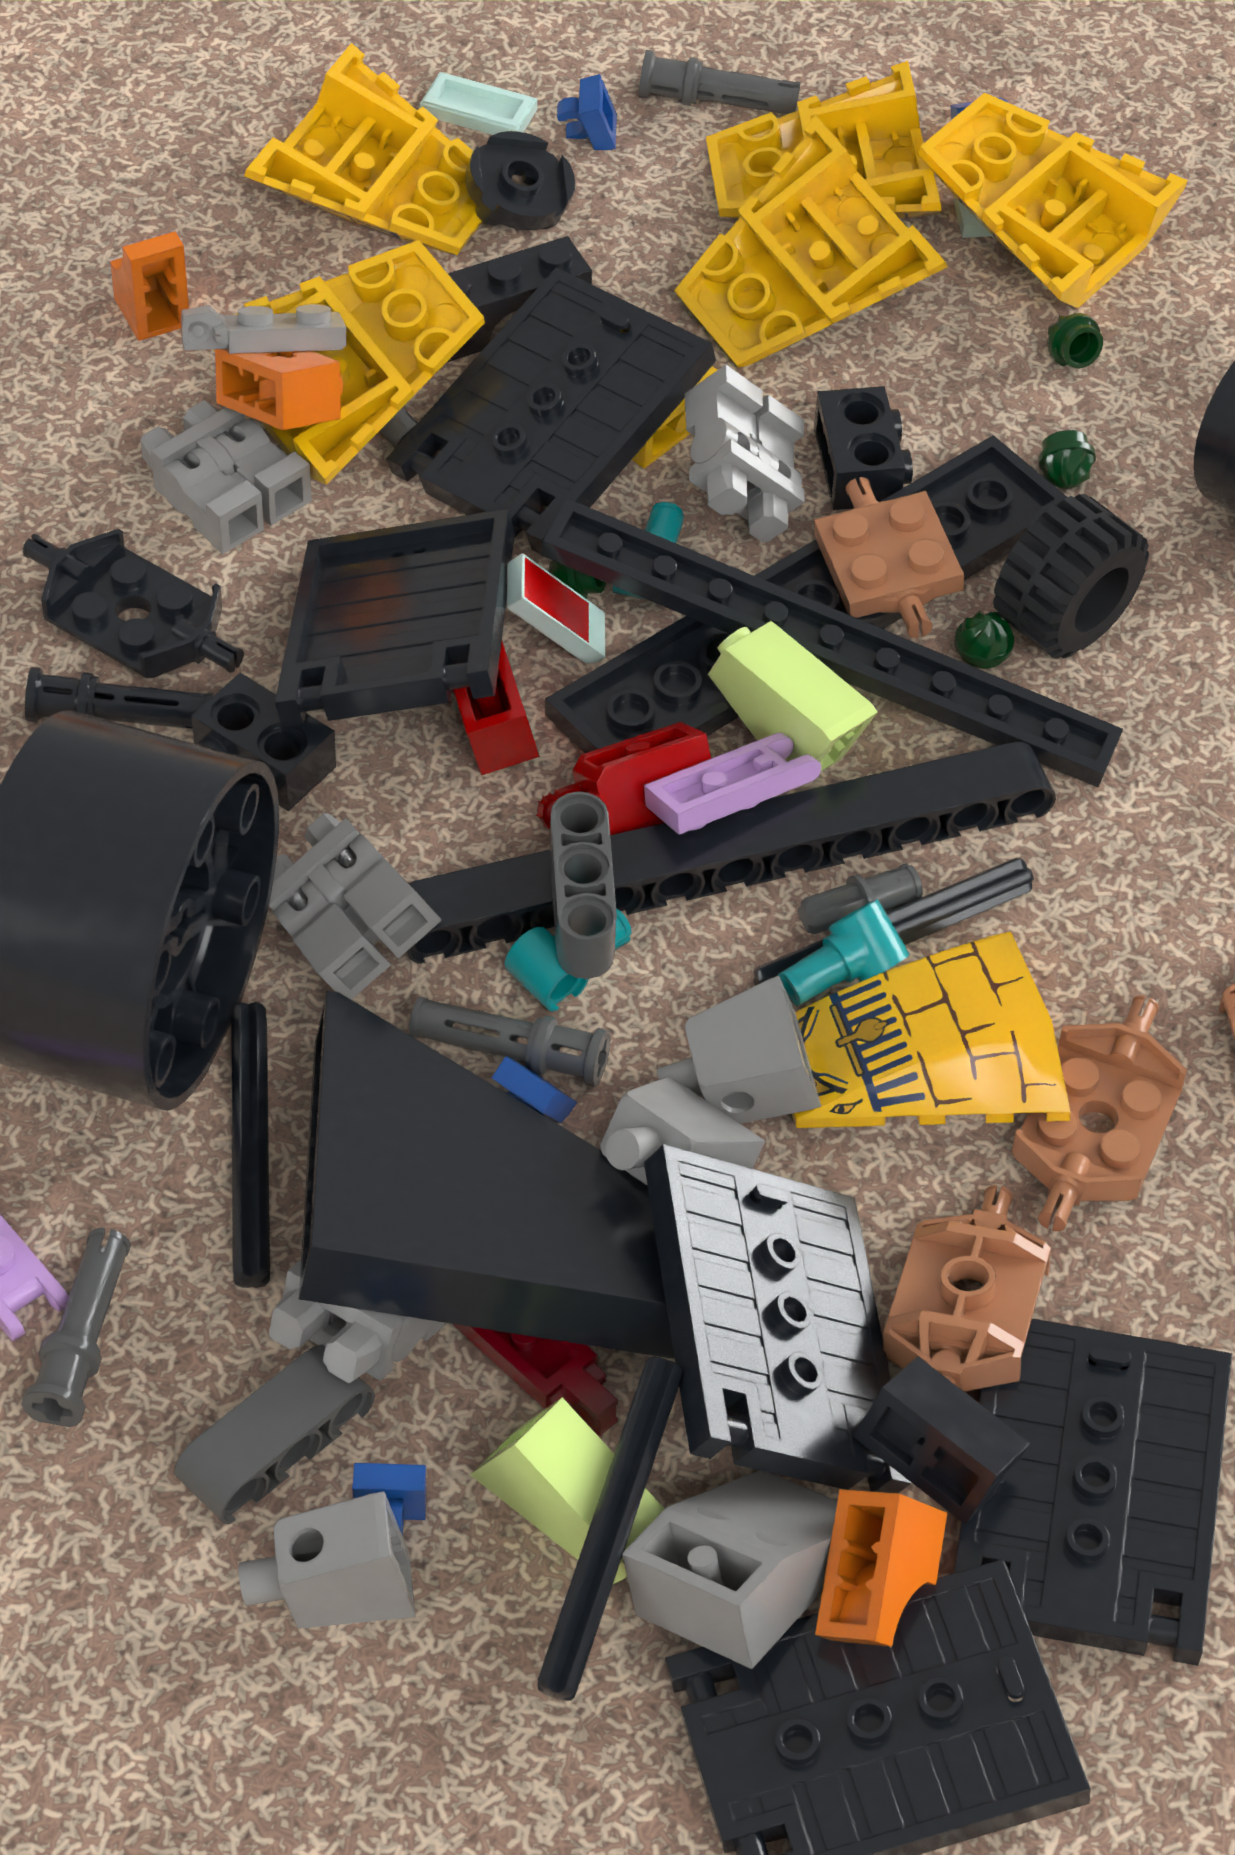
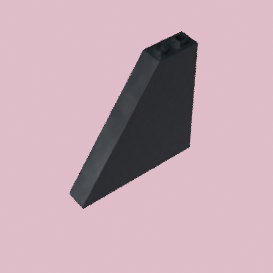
[298,991,675,1359]

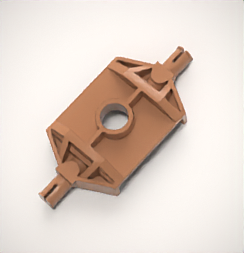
[1011,995,1187,1231]
[883,1185,1051,1392]

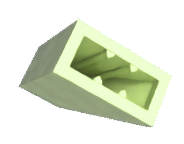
[708,621,878,772]
[470,1397,665,1584]

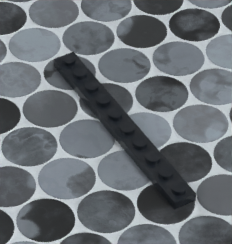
[541,498,1123,788]

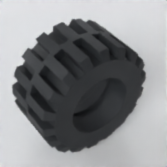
[993,494,1149,659]

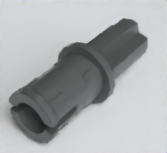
[798,863,923,934]

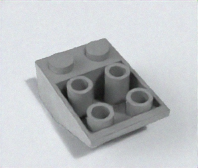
[622,1470,837,1669]

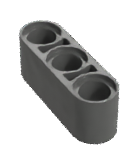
[550,792,617,979]
[174,1345,375,1524]

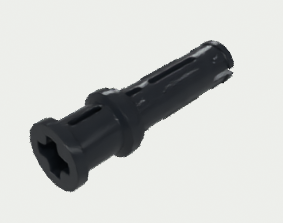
[25,667,214,729]

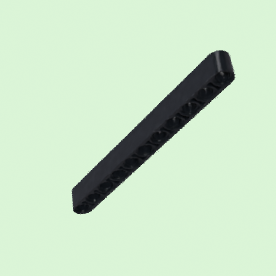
[407,742,1056,964]

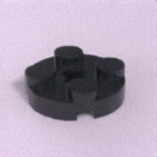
[465,131,575,230]

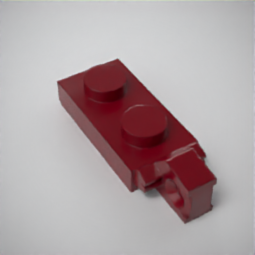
[453,1324,619,1437]

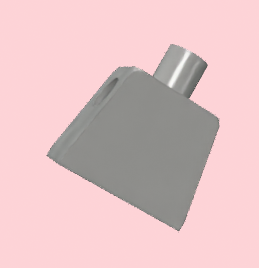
[657,976,821,1124]
[600,1077,765,1185]
[238,1491,416,1629]

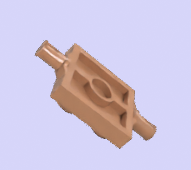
[814,477,964,638]

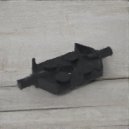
[23,529,244,678]

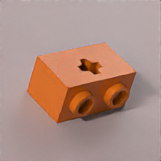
[215,349,343,430]

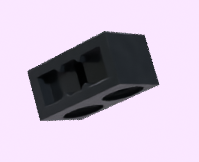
[814,386,913,510]
[191,672,336,812]

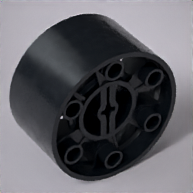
[0,710,279,1111]

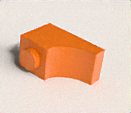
[110,231,189,341]
[815,1489,947,1647]

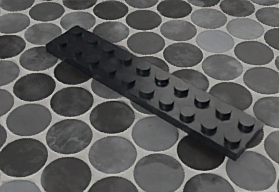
[545,435,1067,753]

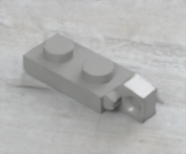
[181,304,346,354]

